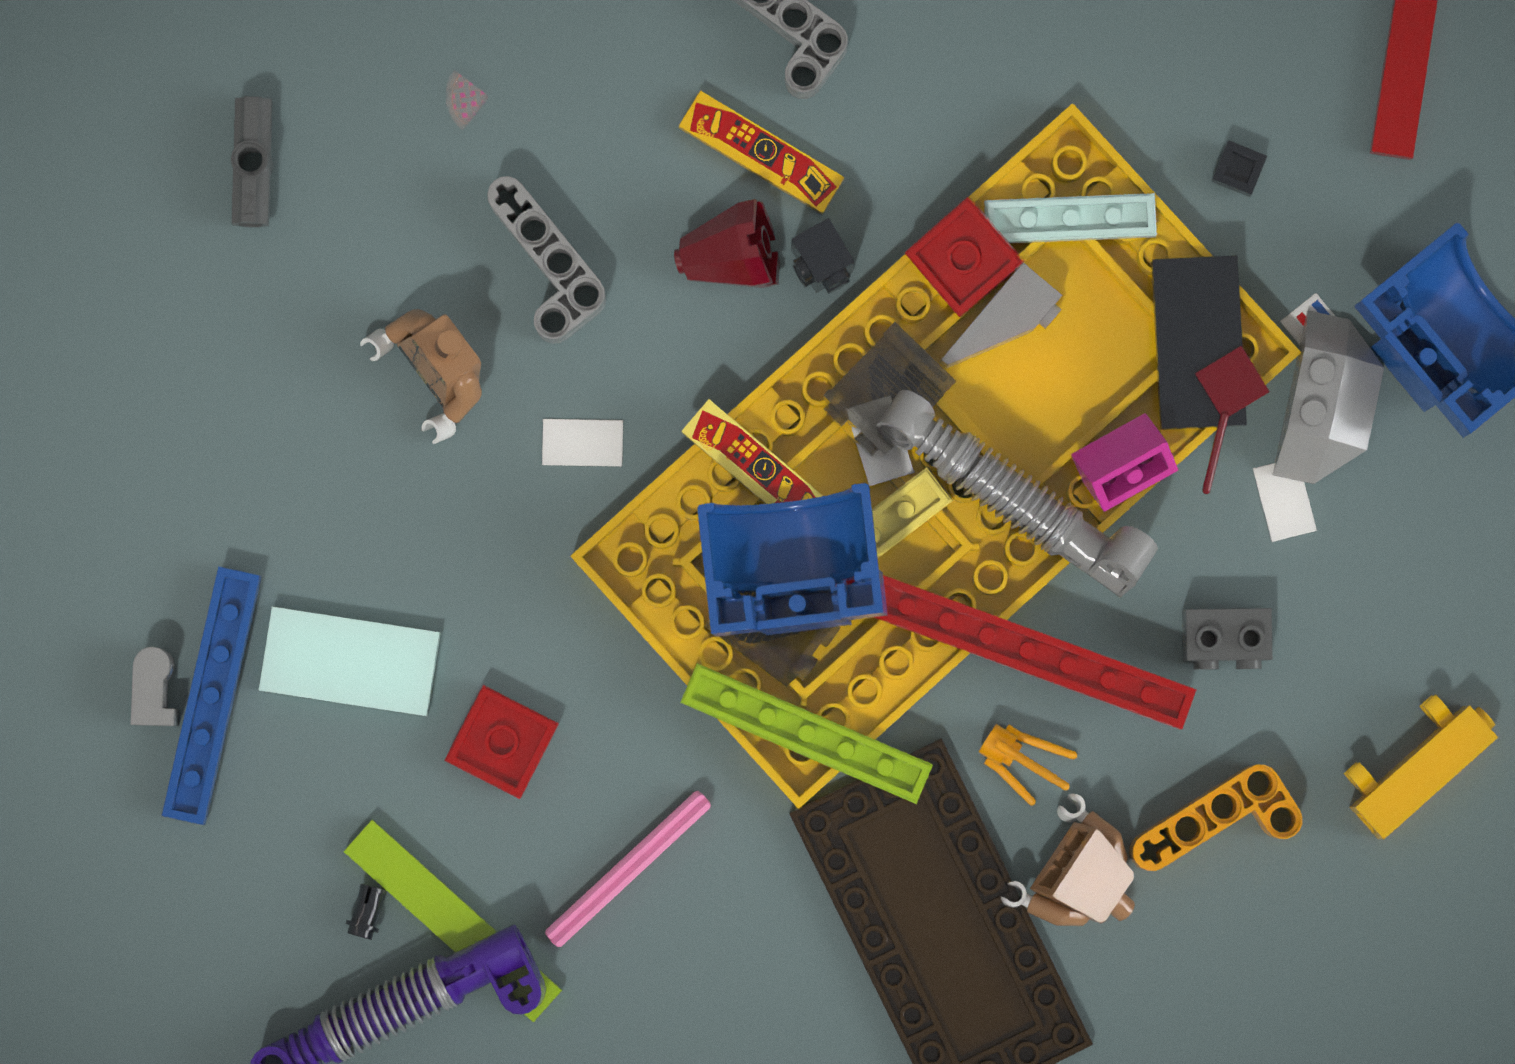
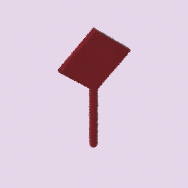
[1195,346,1270,494]

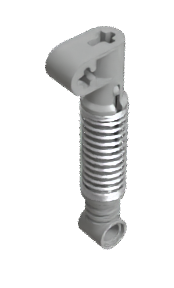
[876,390,1158,597]

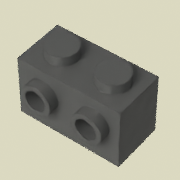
[1182,608,1273,670]

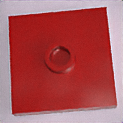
[905,197,1025,317]
[444,685,559,799]

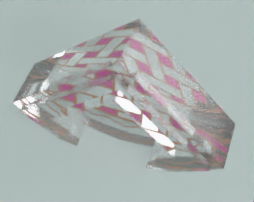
[446,70,488,130]

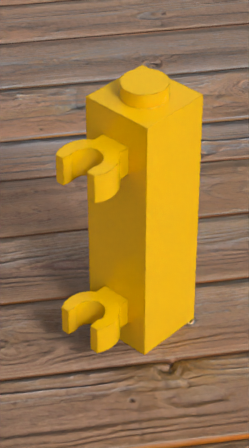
[1343,694,1498,840]

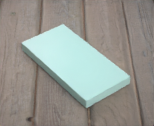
[258,607,441,716]

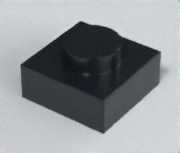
[1211,140,1267,197]

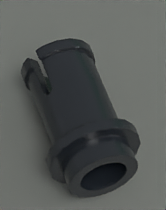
[345,884,387,940]

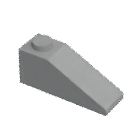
[939,263,1062,369]

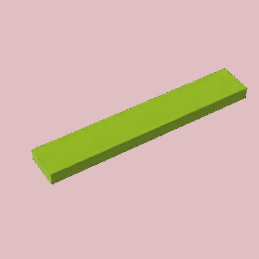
[680,663,933,804]
[343,820,562,1023]

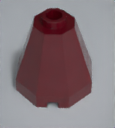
[674,199,780,288]

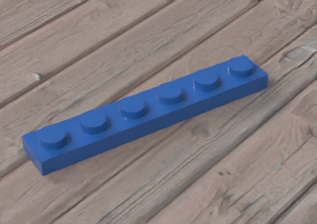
[162,566,262,825]

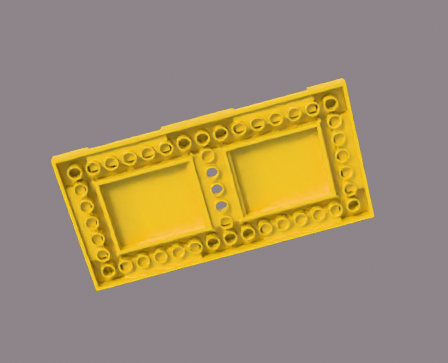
[570,103,1302,809]

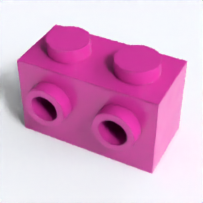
[1071,413,1178,512]

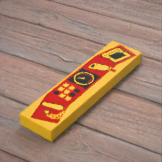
[679,90,844,215]

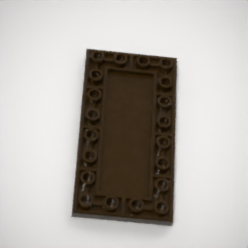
[789,738,1093,1064]

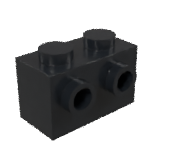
[791,218,854,294]

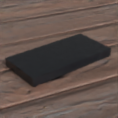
[1151,255,1247,430]

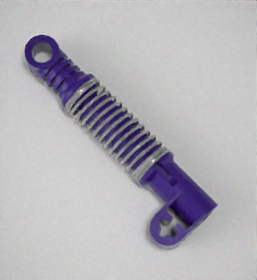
[250,924,546,1064]

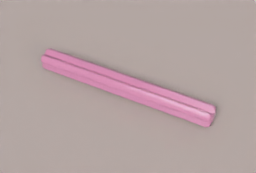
[545,791,711,947]

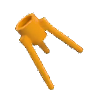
[979,724,1077,806]

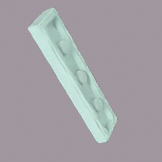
[984,193,1157,243]

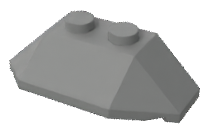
[1272,310,1384,484]

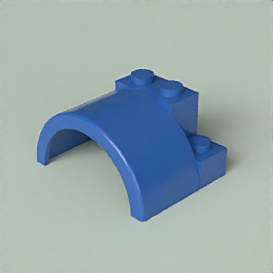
[1354,223,1515,438]
[697,483,888,637]

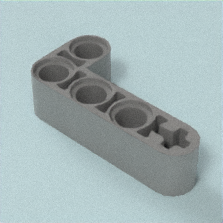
[733,0,848,99]
[487,176,606,344]

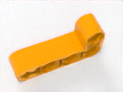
[1129,765,1302,871]

